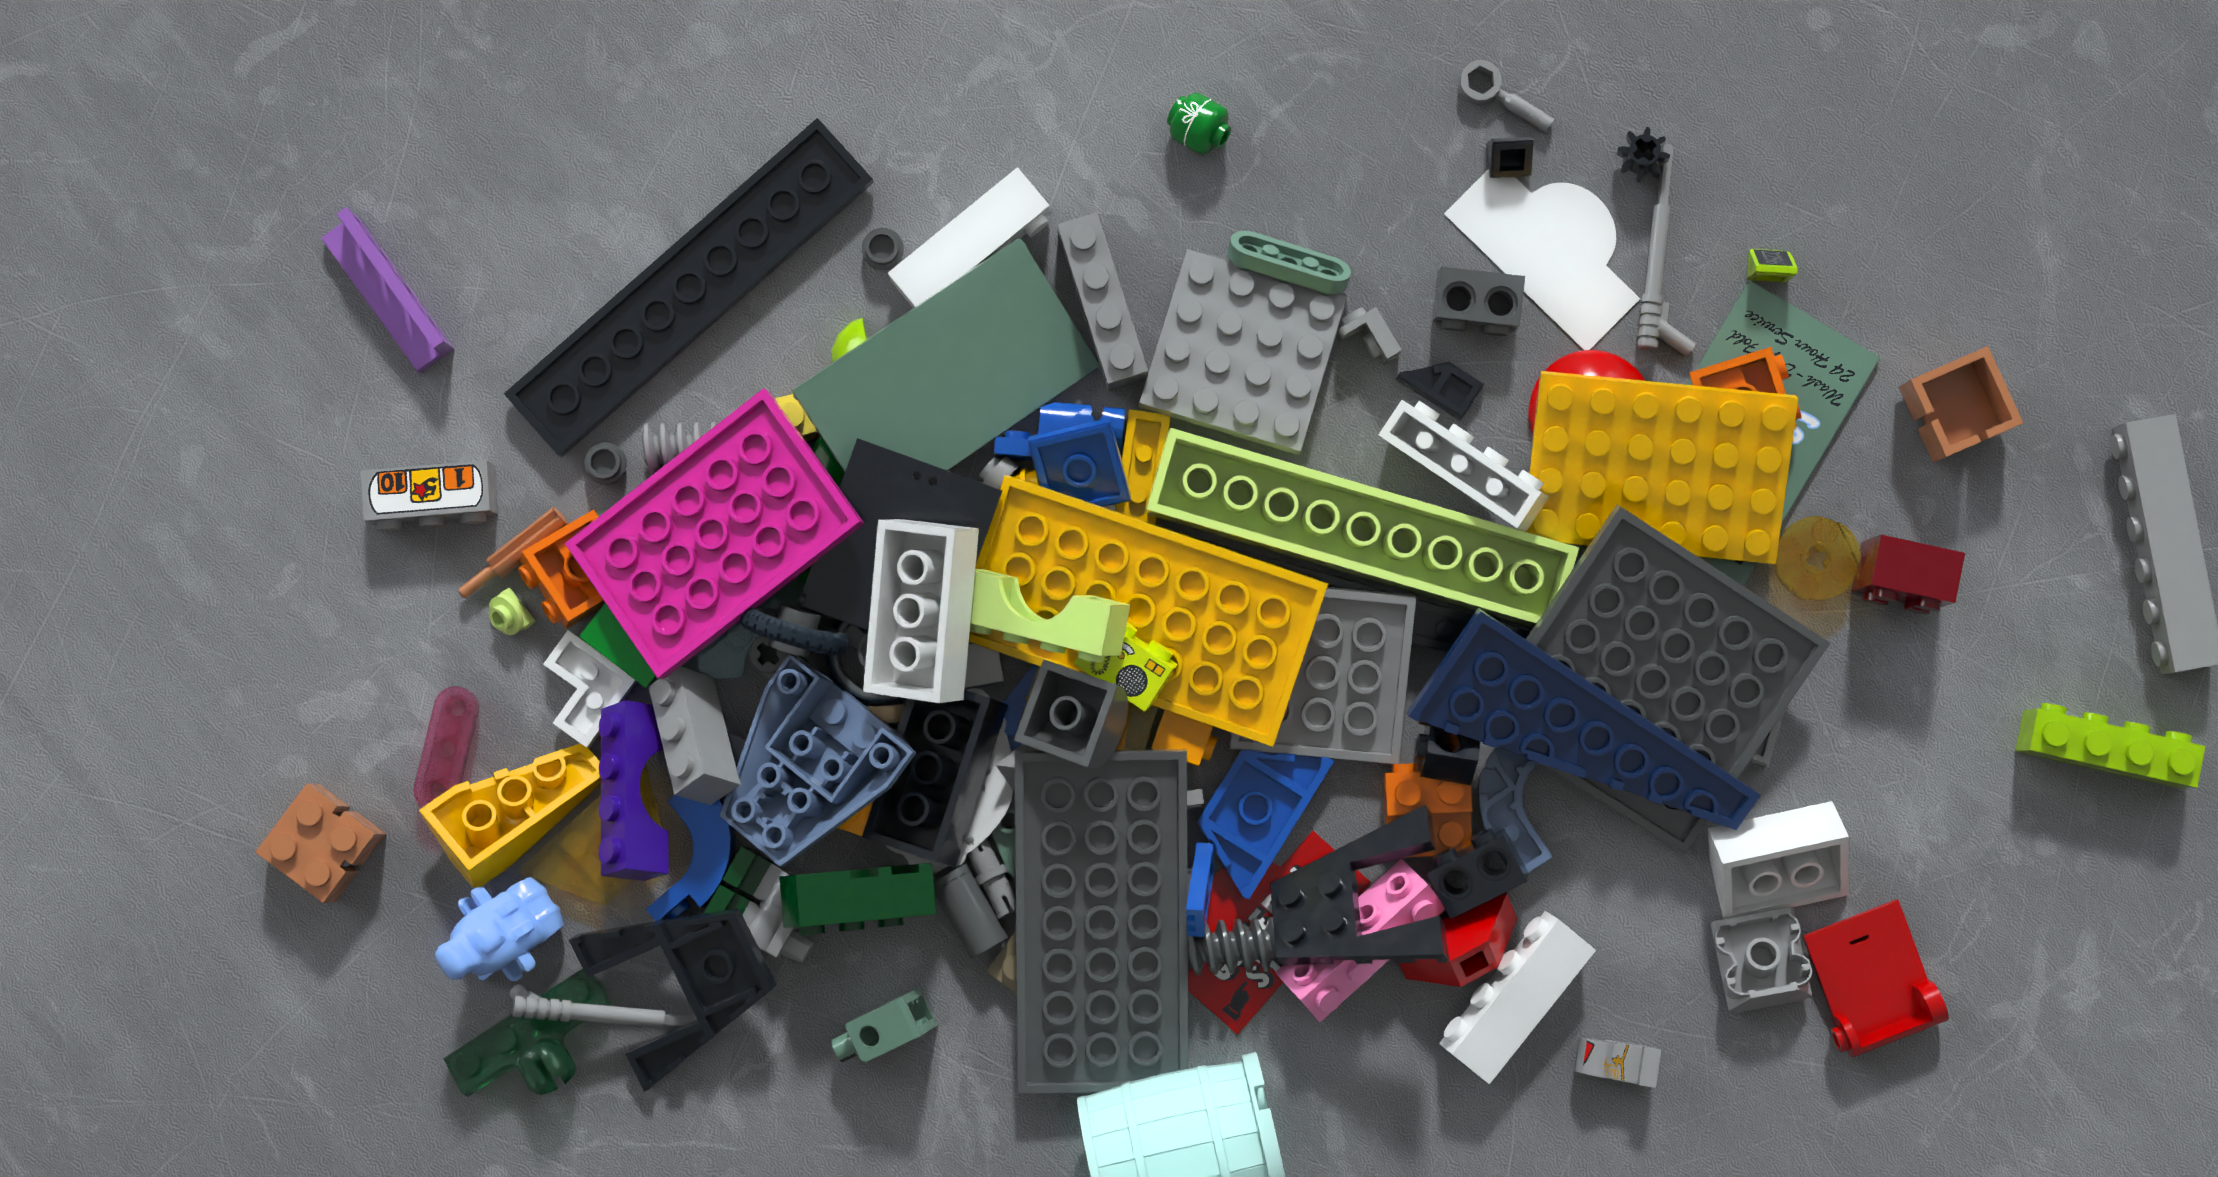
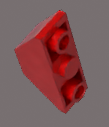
[1398,892,1518,987]

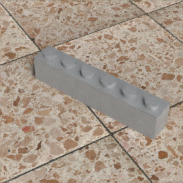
[2110,414,2218,674]

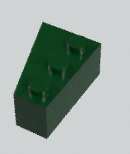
[779,863,936,935]

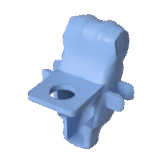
[435,877,564,981]

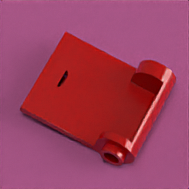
[1802,899,1949,1058]

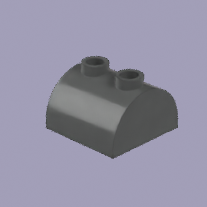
[1014,659,1128,769]

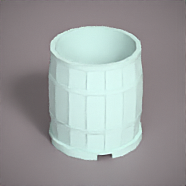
[1077,1052,1285,1177]

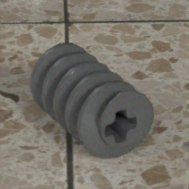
[1188,917,1275,976]

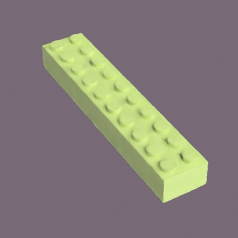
[1144,428,1579,628]

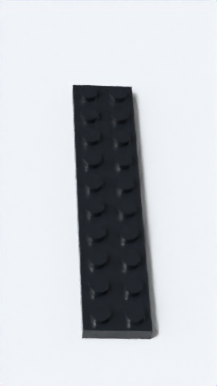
[504,118,874,458]

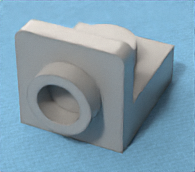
[1338,307,1402,364]

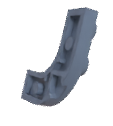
[1478,747,1553,872]

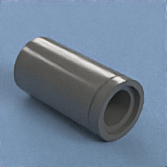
[934,864,1008,959]

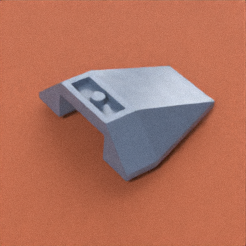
[720,653,916,867]

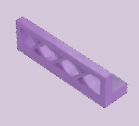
[321,207,454,373]

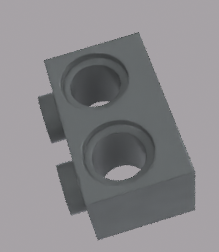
[1432,267,1525,336]

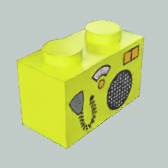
[1073,622,1178,711]

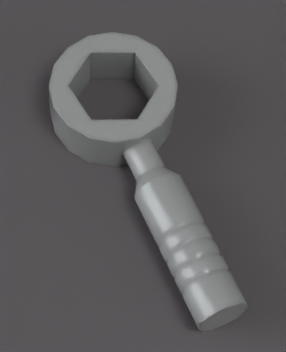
[1459,60,1554,133]

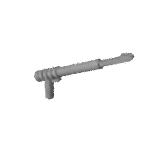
[1637,144,1696,356]
[510,985,728,1030]

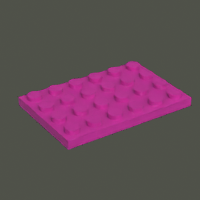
[565,388,865,680]

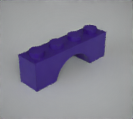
[599,700,669,881]

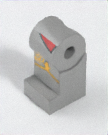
[1575,1037,1661,1088]

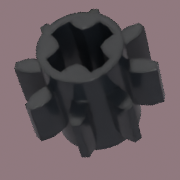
[1616,127,1670,182]

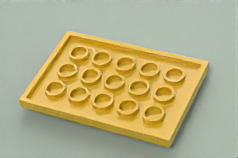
[1526,371,1798,564]

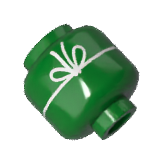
[1167,92,1231,155]

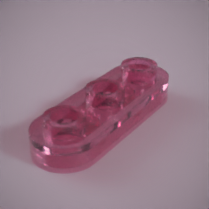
[413,686,479,808]

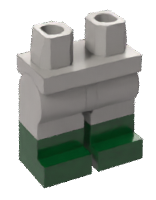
[703,846,815,962]

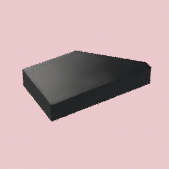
[1395,362,1484,421]

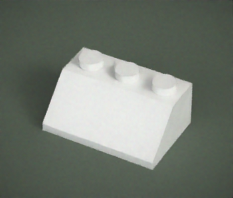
[1708,801,1849,919]

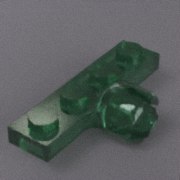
[443,968,612,1097]

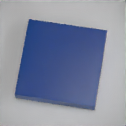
[1028,418,1131,507]

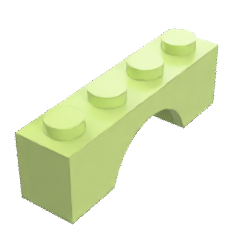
[970,569,1130,663]

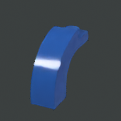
[646,795,736,921]

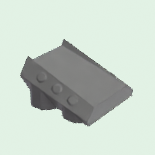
[1710,907,1812,1014]

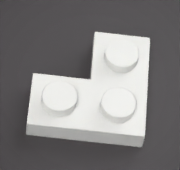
[543,630,637,748]

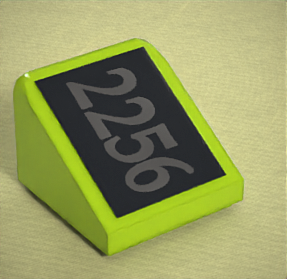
[1747,249,1798,283]

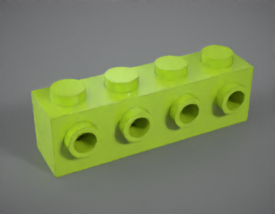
[2015,703,2206,789]

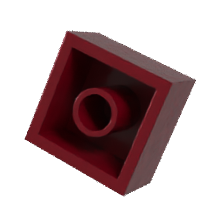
[1851,534,1965,614]

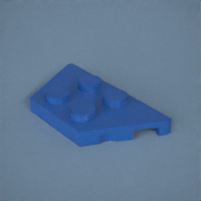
[1197,749,1334,900]

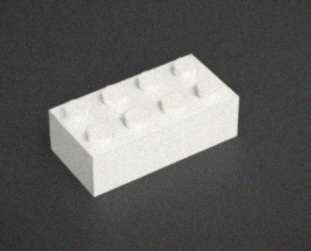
[863,519,979,703]

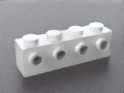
[888,167,1051,308]
[1378,400,1549,532]
[1439,911,1596,1084]

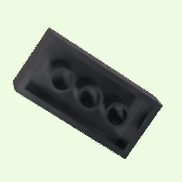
[862,690,1008,867]

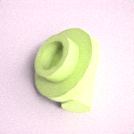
[489,588,536,635]

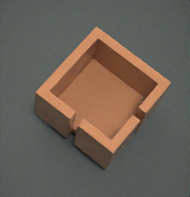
[1898,346,2023,463]
[255,783,386,903]

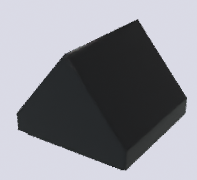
[1486,136,1534,178]

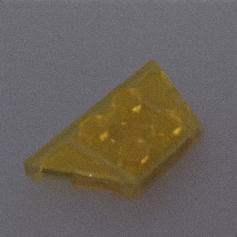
[519,764,670,906]

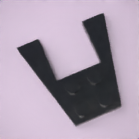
[1270,805,1449,965]
[569,908,777,1092]

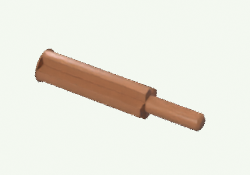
[458,506,568,598]

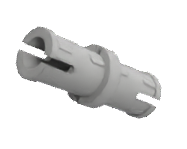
[964,836,1016,920]

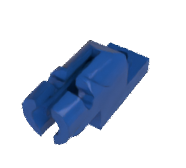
[994,402,1125,461]

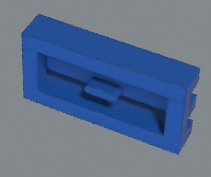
[1186,842,1215,937]

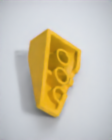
[419,743,601,889]

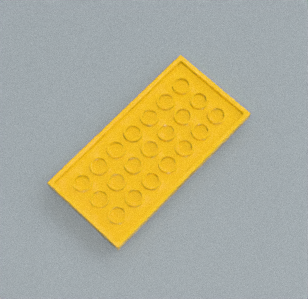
[969,475,1329,747]

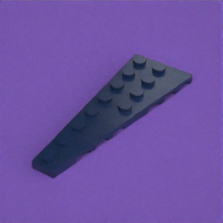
[1406,608,1761,830]

